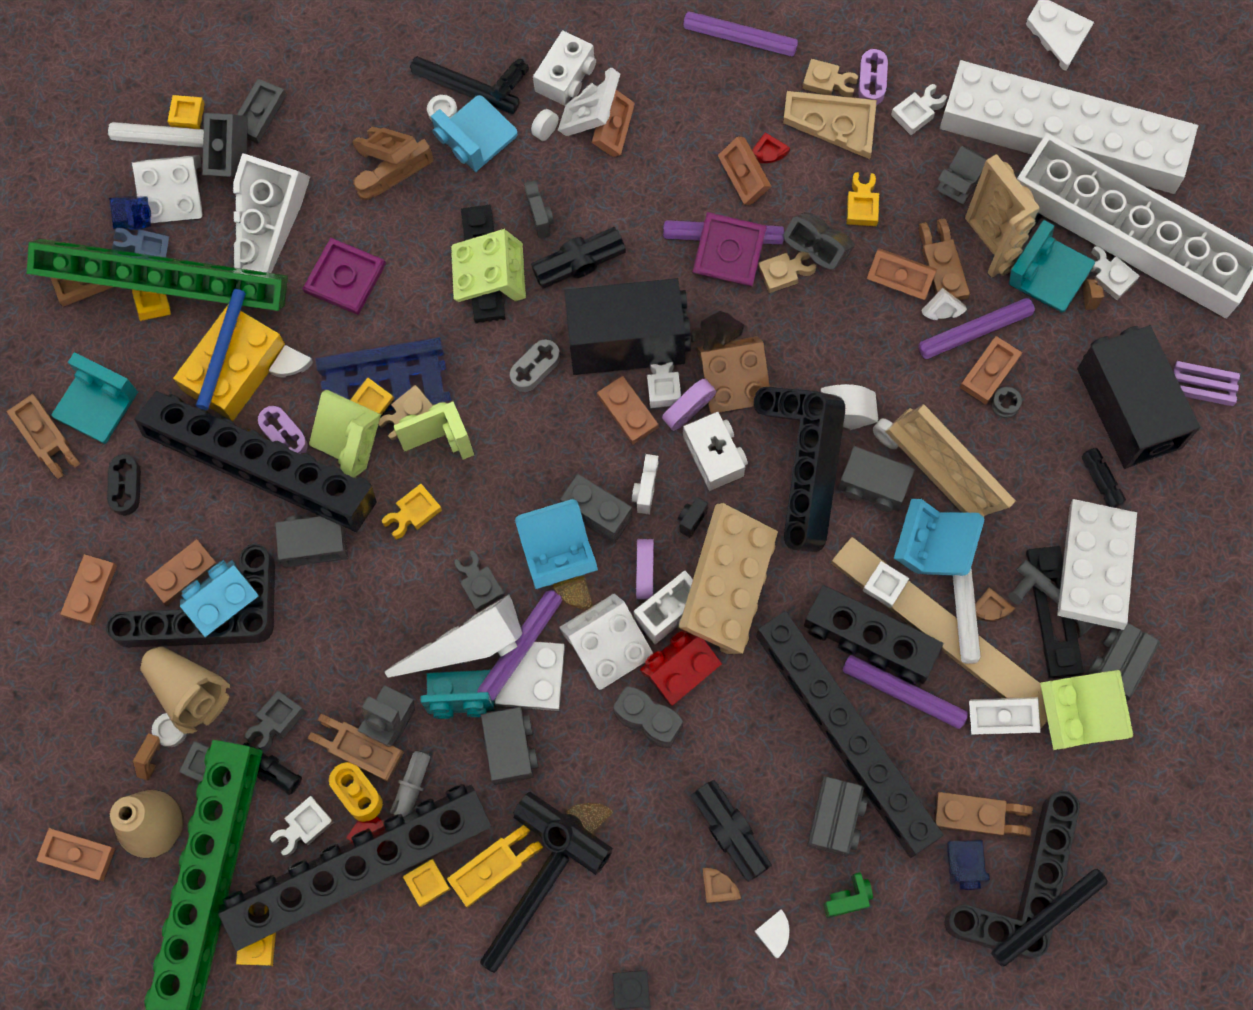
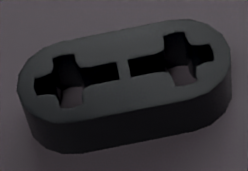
[107,454,141,516]

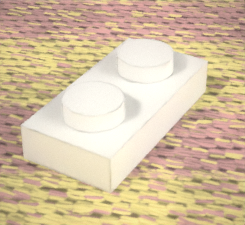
[969,697,1041,735]

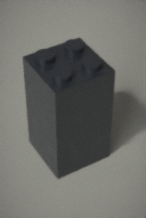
[564,278,691,375]
[1077,325,1201,469]

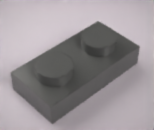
[237,79,286,143]

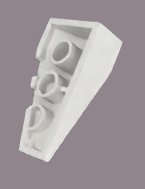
[233,153,310,273]
[385,595,523,678]

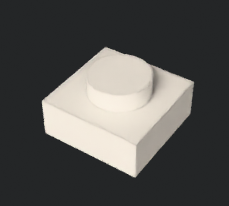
[863,561,909,608]

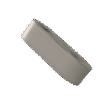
[510,339,560,392]

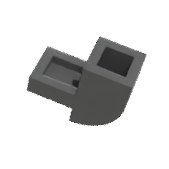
[937,146,989,204]
[357,685,415,747]

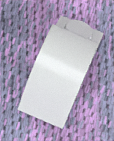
[821,384,878,430]

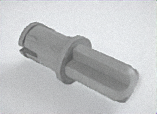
[389,751,430,817]

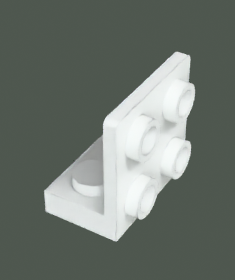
[132,155,203,224]
[559,593,653,690]

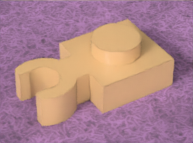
[802,59,858,98]
[758,251,816,293]
[378,385,433,440]

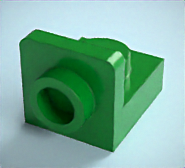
[823,872,873,918]

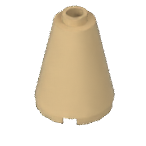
[140,647,230,734]
[110,790,183,858]

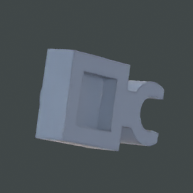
[112,228,169,257]

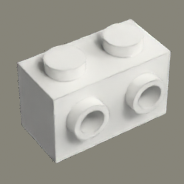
[533,30,596,106]

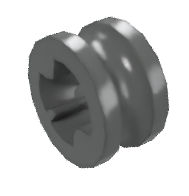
[991,387,1022,418]

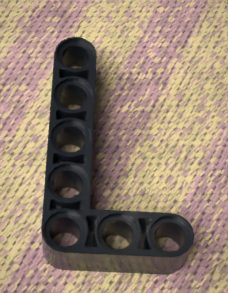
[754,387,845,552]
[106,544,275,648]
[944,790,1080,959]

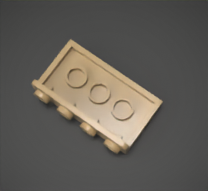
[965,154,1040,278]
[679,503,778,654]

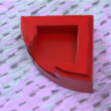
[752,132,790,163]

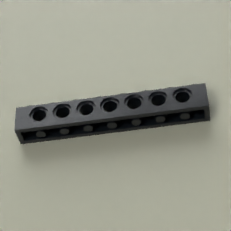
[134,391,377,533]
[756,611,944,858]
[218,784,492,951]

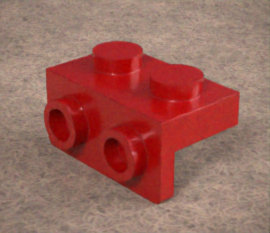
[640,630,722,706]

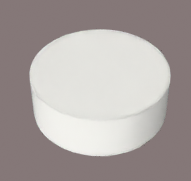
[427,95,458,121]
[531,109,559,141]
[873,418,899,449]
[152,713,187,747]

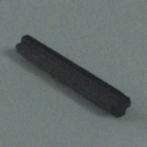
[410,56,520,114]
[480,851,569,973]
[991,869,1108,967]

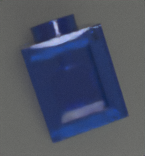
[109,196,151,230]
[947,840,990,890]

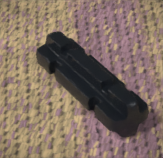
[490,59,529,101]
[1082,448,1126,508]

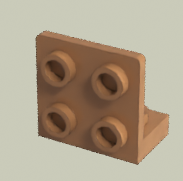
[697,336,770,414]

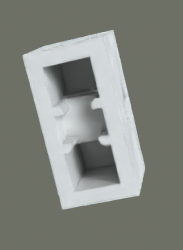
[683,412,748,491]
[634,571,693,645]

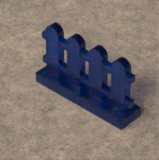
[315,337,452,427]

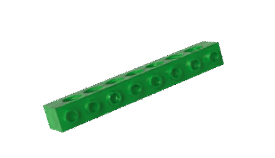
[26,239,288,311]
[144,740,263,1010]

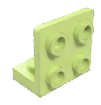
[451,229,526,302]
[309,390,381,478]
[393,401,474,460]
[1040,670,1133,750]

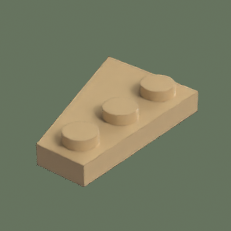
[783,91,877,159]

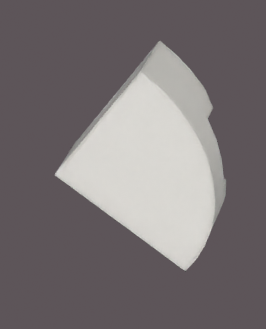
[921,288,967,320]
[269,345,313,378]
[754,909,789,959]

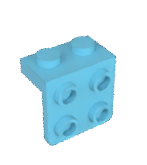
[431,95,518,172]
[515,499,598,589]
[894,499,984,576]
[180,560,259,637]

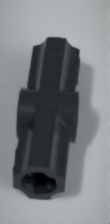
[531,227,626,289]
[690,780,772,882]
[513,792,613,875]

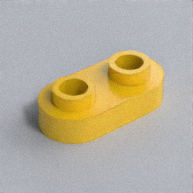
[329,762,383,822]

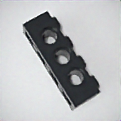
[804,585,944,685]

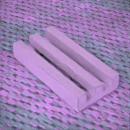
[1173,361,1240,406]

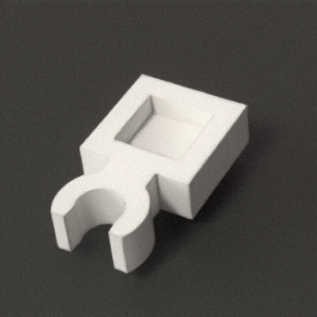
[891,84,947,135]
[1091,246,1140,300]
[647,362,681,408]
[632,454,659,515]
[270,796,334,857]

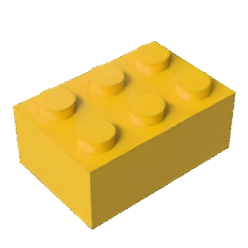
[173,304,285,422]

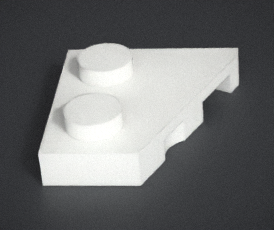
[1026,0,1094,71]
[558,68,620,136]
[495,642,565,711]

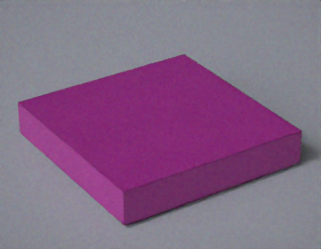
[692,212,767,287]
[302,237,386,315]

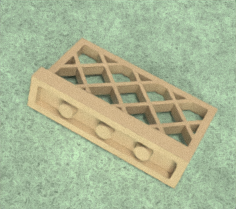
[885,404,1016,517]

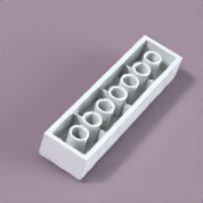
[939,60,1198,194]
[1017,132,1253,319]

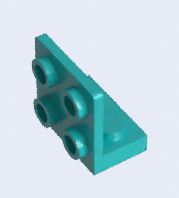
[1009,220,1095,313]
[52,352,138,444]
[420,670,495,719]

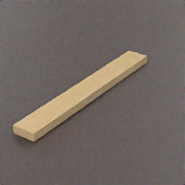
[831,537,1048,728]

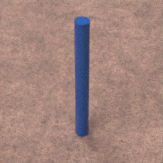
[196,289,246,410]

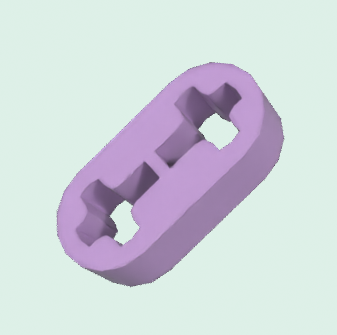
[858,49,888,105]
[662,378,717,431]
[258,406,308,454]
[636,539,654,599]

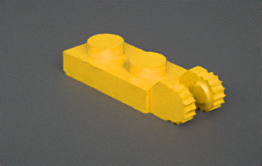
[447,825,543,908]

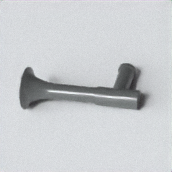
[1008,560,1094,637]

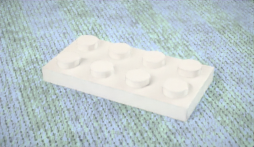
[1057,499,1137,630]

